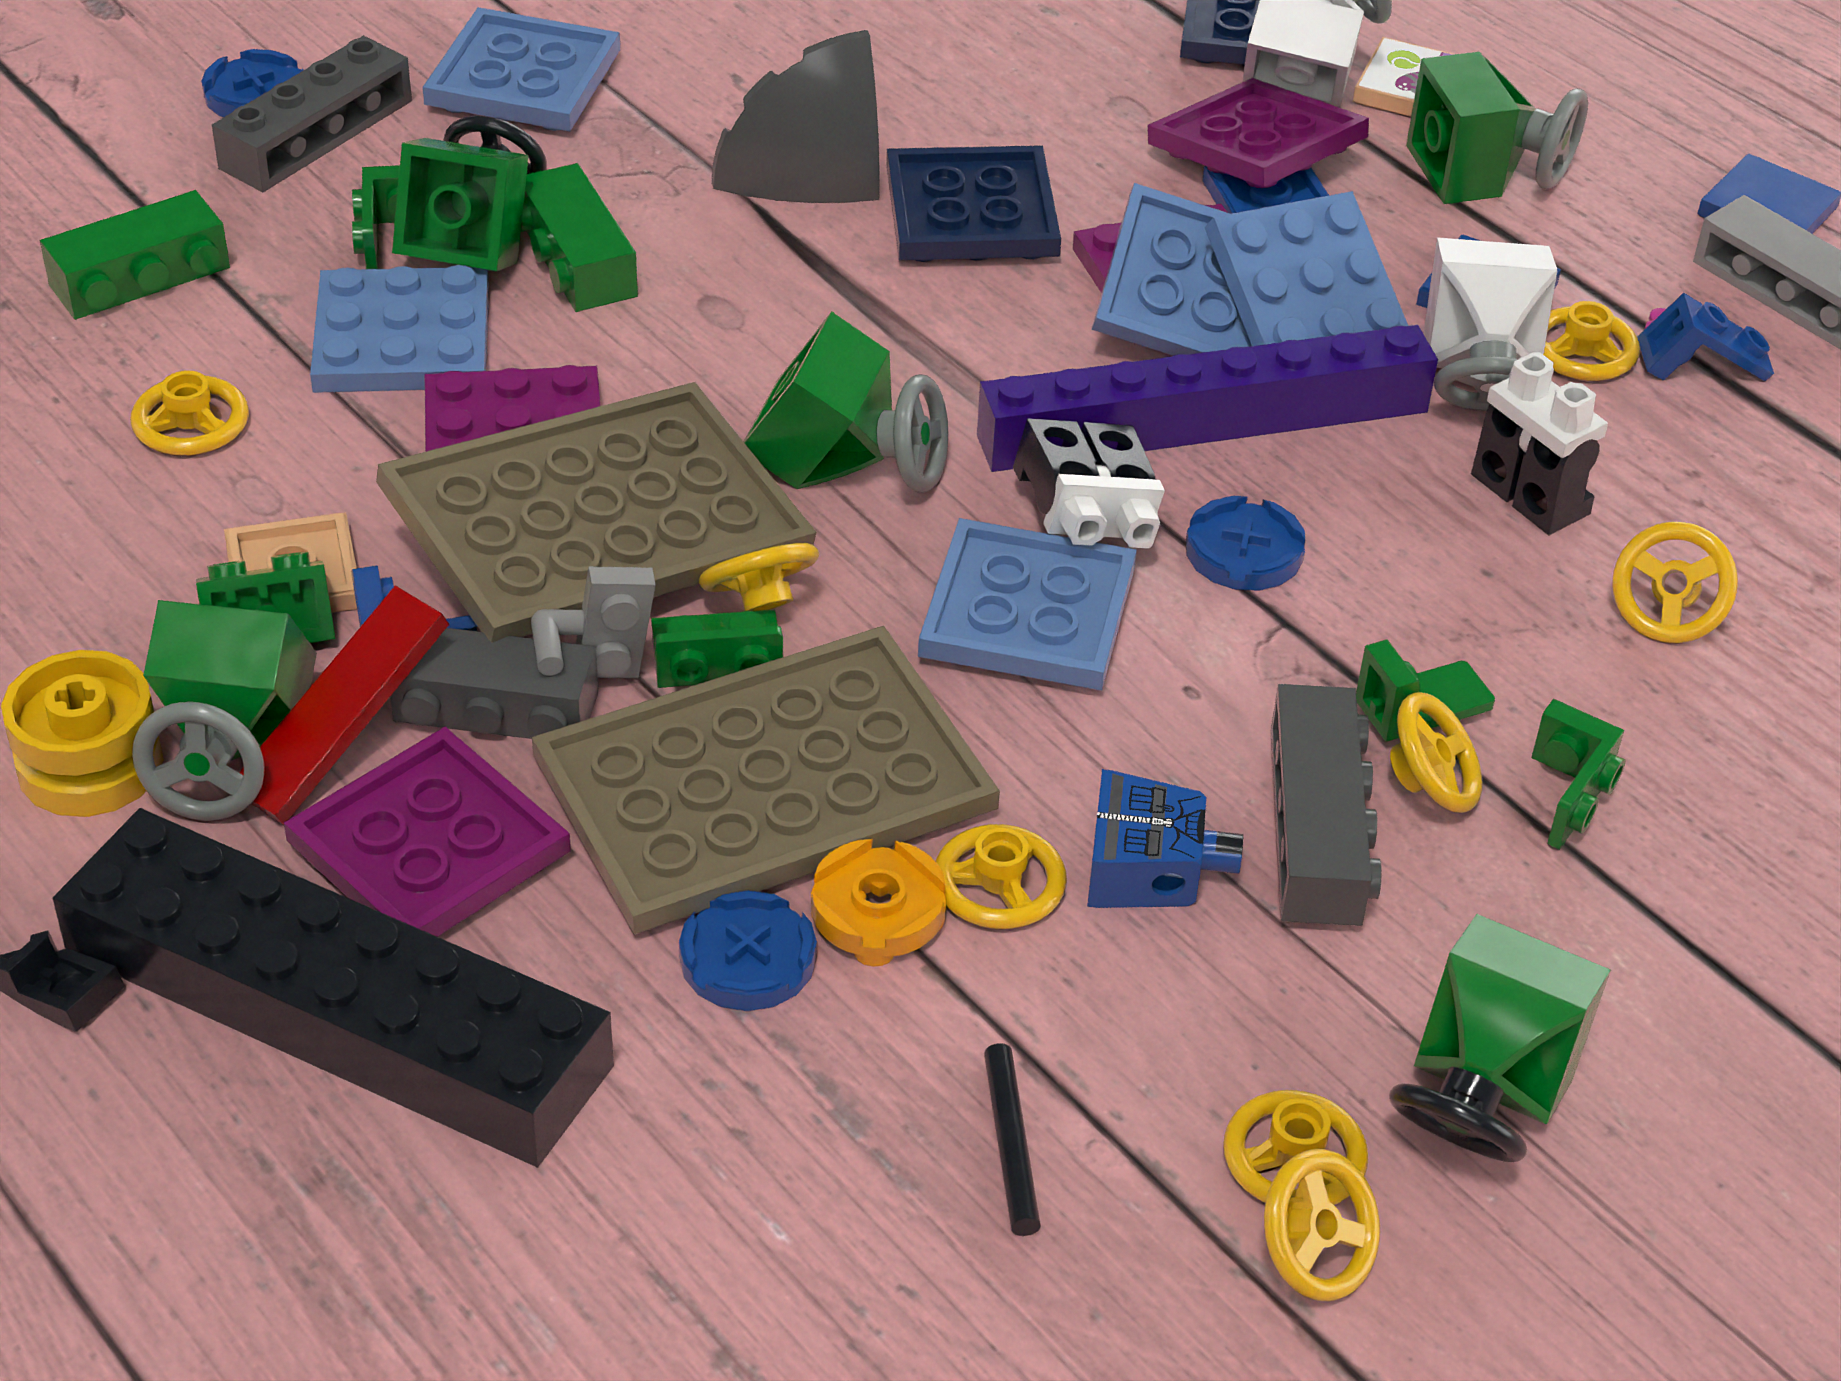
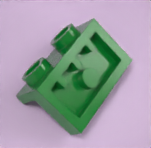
[196,552,335,643]
[651,610,783,688]

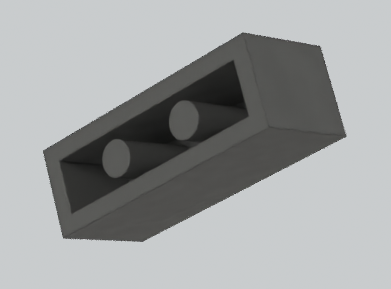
[390,628,598,739]

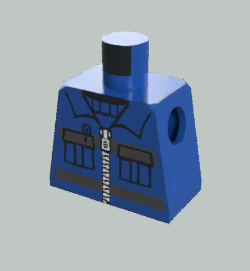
[1087,769,1244,908]

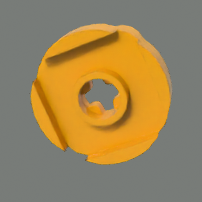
[811,839,946,967]

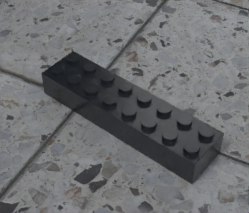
[52,808,614,1168]

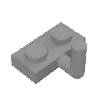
[531,566,656,678]

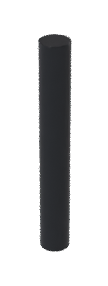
[984,1043,1041,1236]

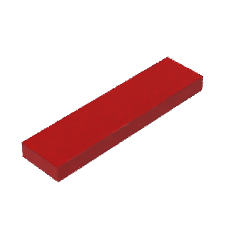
[239,585,450,825]

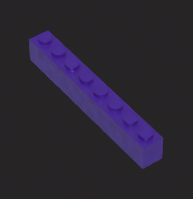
[977,325,1438,472]

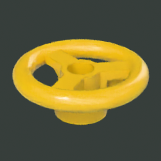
[1543,301,1640,381]
[130,370,249,455]
[1612,521,1738,643]
[699,543,819,611]
[1390,692,1482,813]
[936,824,1067,929]
[1223,1090,1368,1205]
[1264,1149,1380,1301]

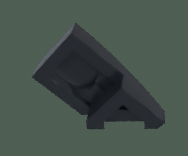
[0,930,125,1032]

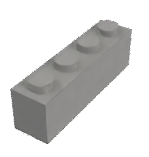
[1693,195,1841,350]

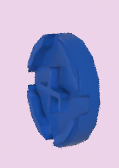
[201,49,303,117]
[1186,496,1305,591]
[679,890,817,1011]

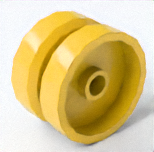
[1,650,164,817]

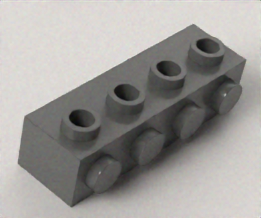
[212,35,412,193]
[1271,684,1382,926]

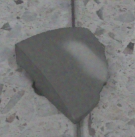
[711,30,880,203]

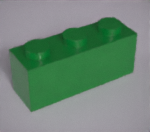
[521,163,638,312]
[40,190,230,320]

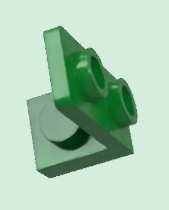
[352,165,400,269]
[1356,639,1495,742]
[1531,698,1626,850]

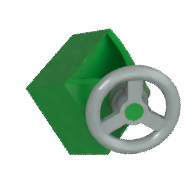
[1406,51,1588,204]
[743,311,948,493]
[132,600,317,821]

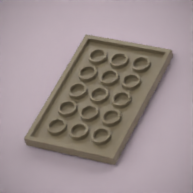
[376,382,817,643]
[532,625,1000,935]

